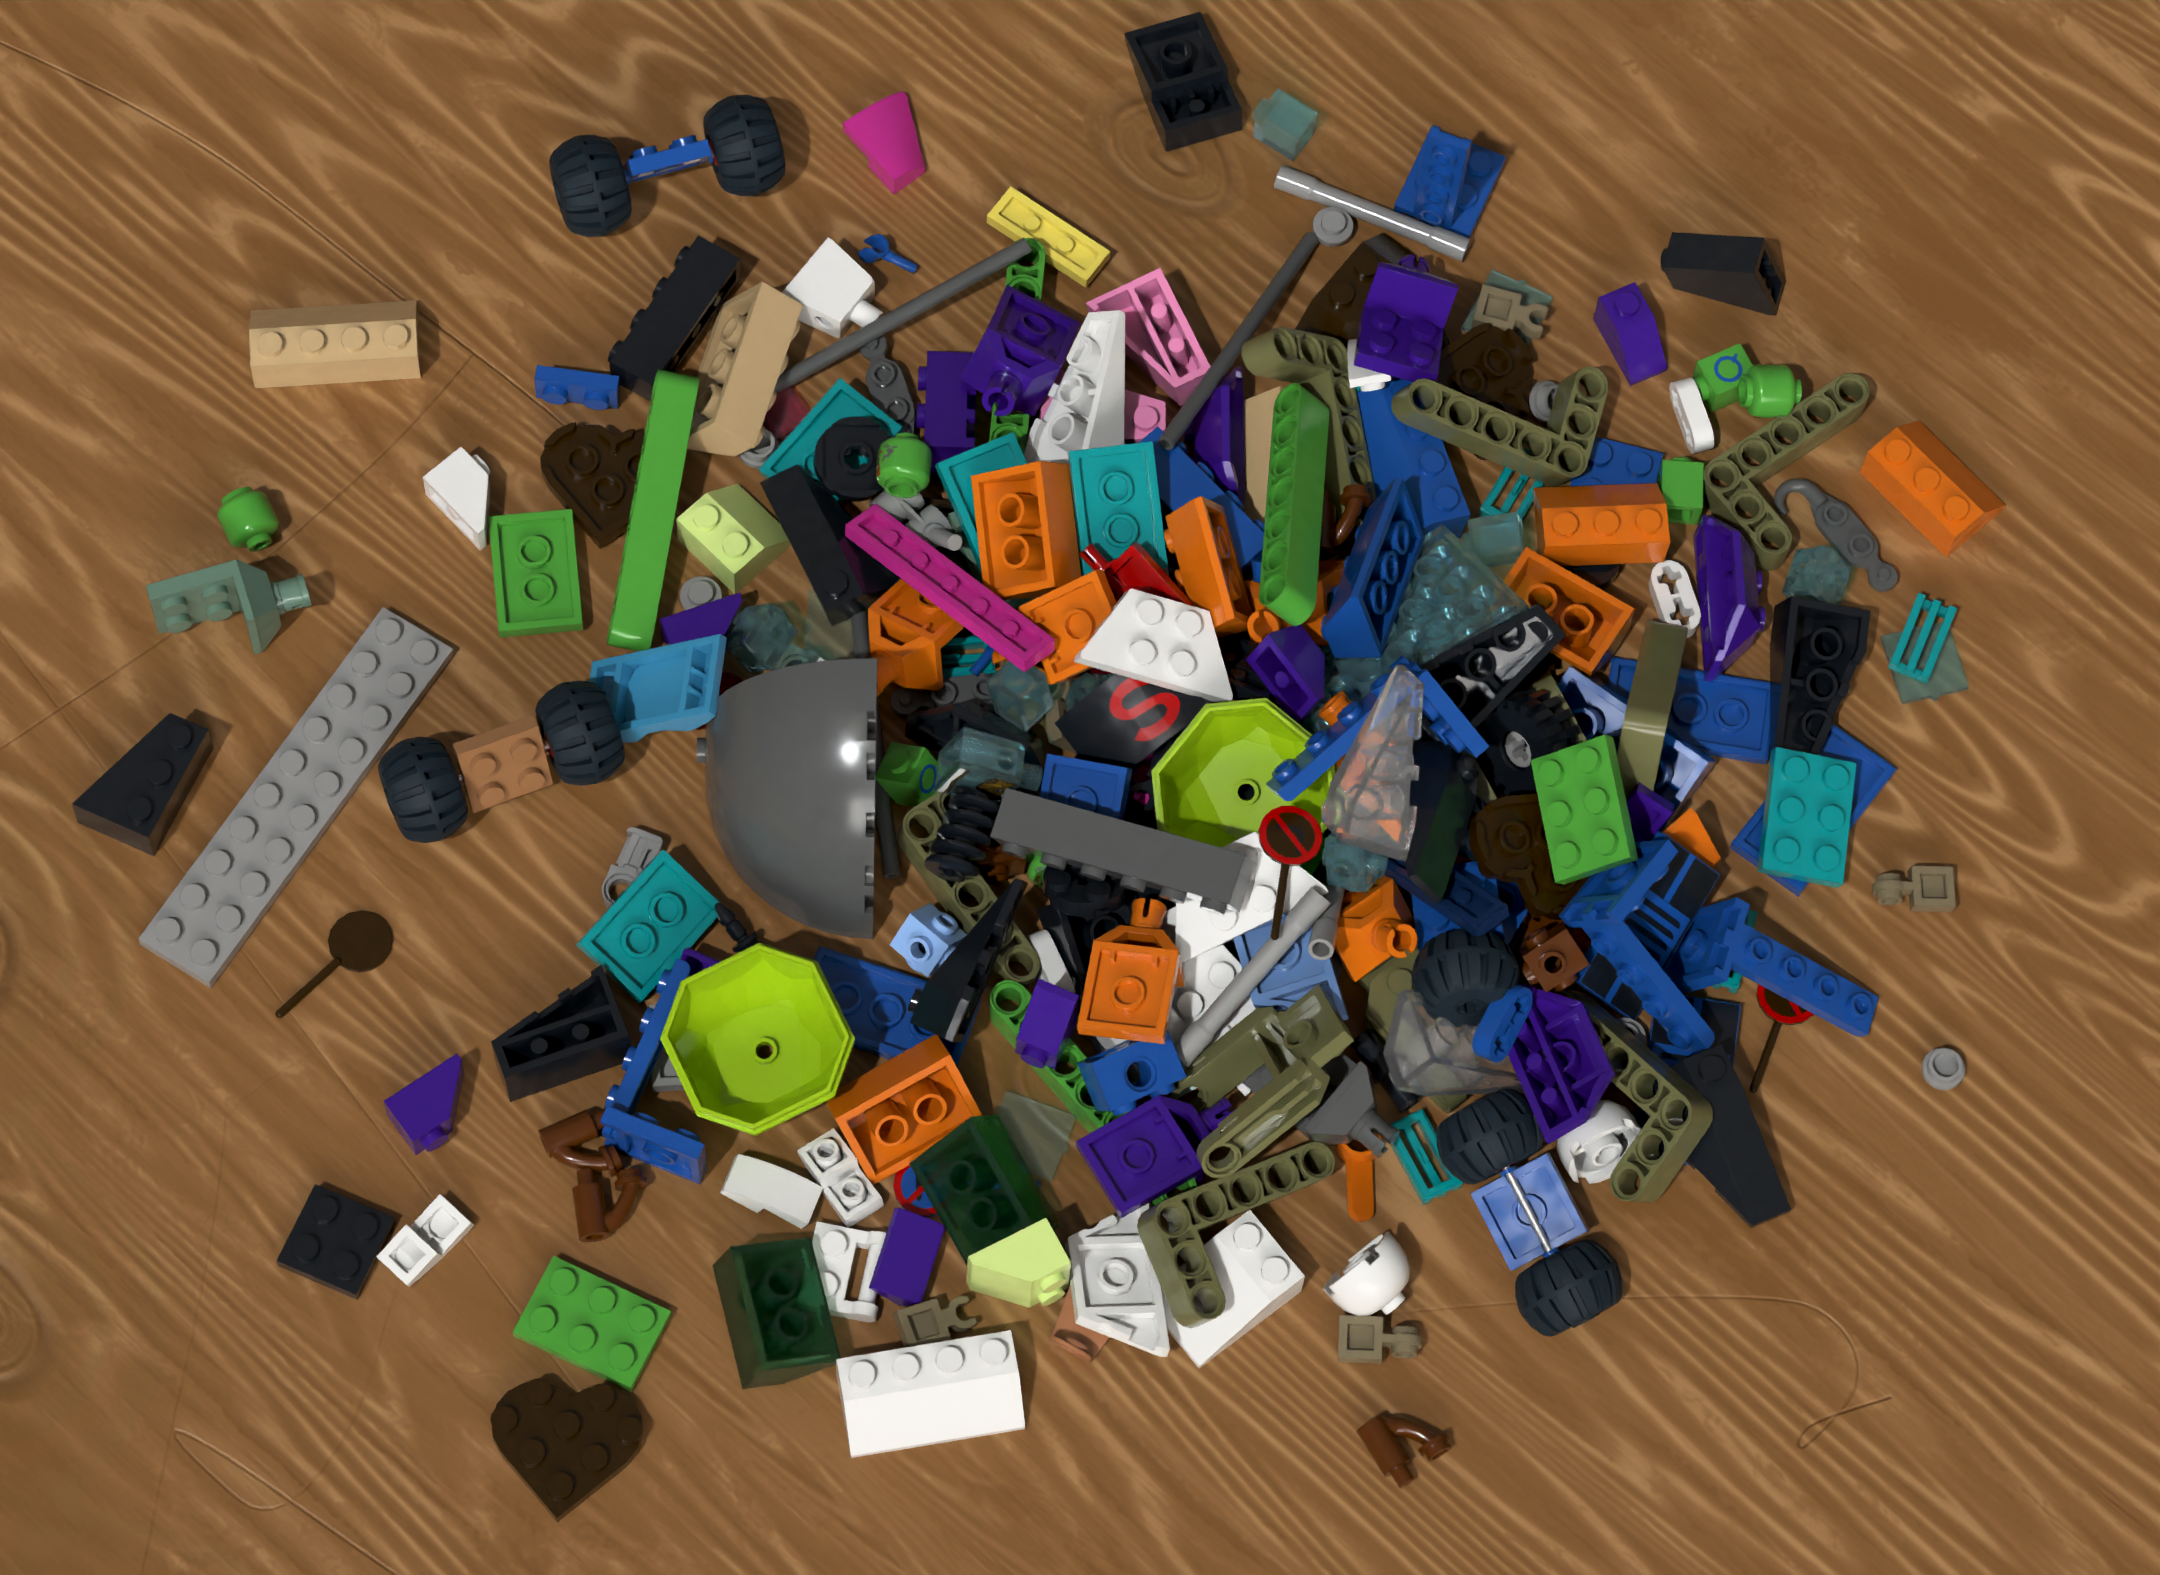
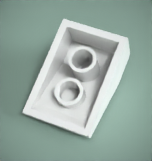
[1161,1210,1305,1368]

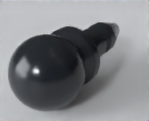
[714,903,768,953]

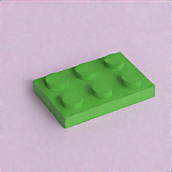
[488,509,583,638]
[1531,735,1638,885]
[513,1256,672,1392]

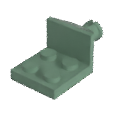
[145,559,312,655]

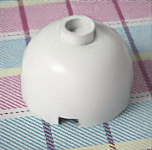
[1557,1100,1641,1184]
[1322,1231,1410,1316]

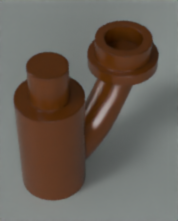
[1319,484,1372,559]
[538,1108,623,1178]
[572,1168,648,1242]
[1357,1415,1451,1488]

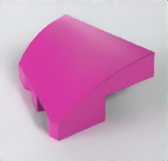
[843,91,925,195]

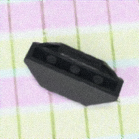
[905,700,1046,797]

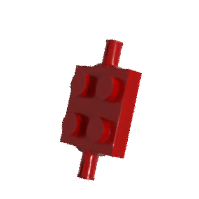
[1079,542,1194,606]

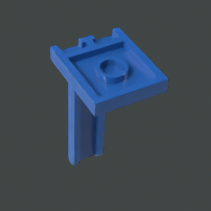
[1393,125,1506,238]
[1266,656,1489,801]
[1559,839,1715,1050]
[1664,897,1878,1037]
[600,958,707,1184]

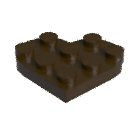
[1436,323,1533,460]
[540,422,683,549]
[1469,793,1590,920]
[490,1378,643,1523]

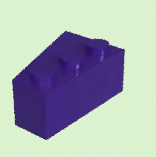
[916,351,976,482]

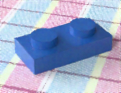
[534,365,621,410]

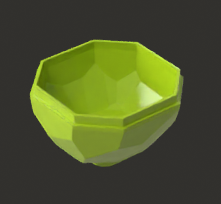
[1151,698,1339,847]
[660,943,856,1136]

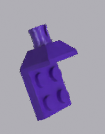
[1354,255,1458,382]
[960,285,1080,416]
[1076,1095,1234,1218]

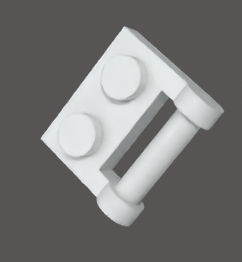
[798,1221,886,1322]

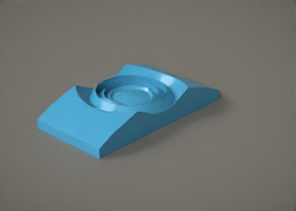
[589,634,727,742]

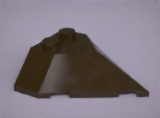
[1295,233,1450,350]

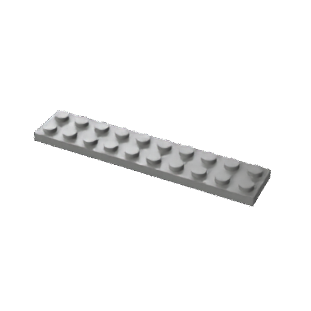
[138,607,454,988]

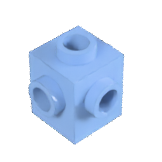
[889,903,967,978]

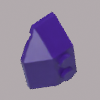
[1184,367,1245,513]
[1693,515,1765,681]
[1508,983,1615,1144]

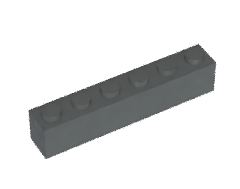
[990,788,1256,915]

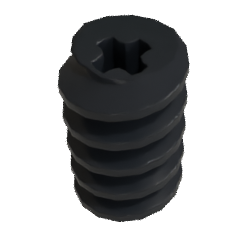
[924,786,1000,883]

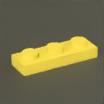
[986,186,1110,288]

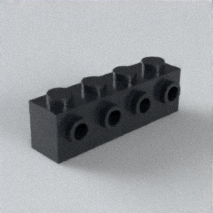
[608,235,741,401]

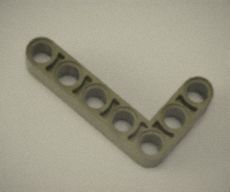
[1241,327,1377,541]
[1391,366,1608,487]
[1703,373,1870,571]
[1617,620,1688,798]
[897,762,1040,989]
[1548,989,1713,1203]
[1137,1141,1335,1328]

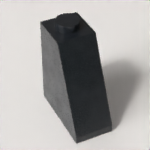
[1661,232,1786,316]

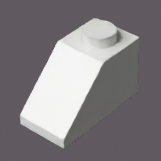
[423,447,491,551]

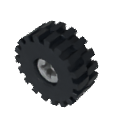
[1477,688,1582,796]

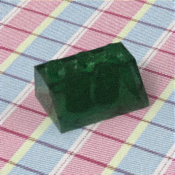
[909,1114,1061,1265]
[712,1237,841,1389]

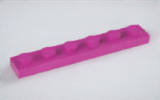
[845,504,1055,672]

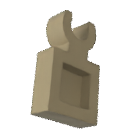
[1471,284,1548,339]
[893,1296,977,1347]

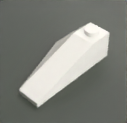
[1024,310,1125,482]

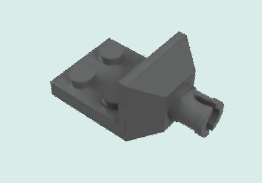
[1243,1053,1400,1158]

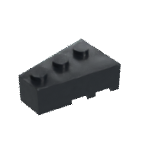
[72,713,213,856]
[491,964,631,1102]

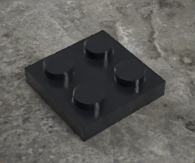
[277,1184,396,1300]

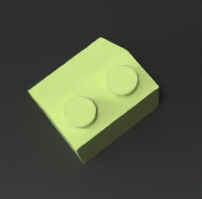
[676,484,791,594]
[966,1218,1071,1308]

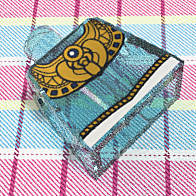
[934,727,1043,801]

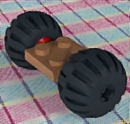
[378,681,625,843]

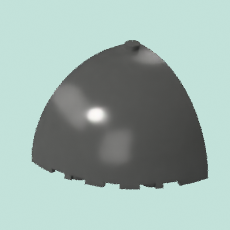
[697,658,877,939]

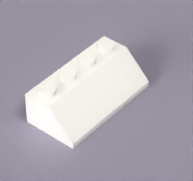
[836,1330,1025,1458]

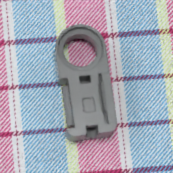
[602,827,663,909]

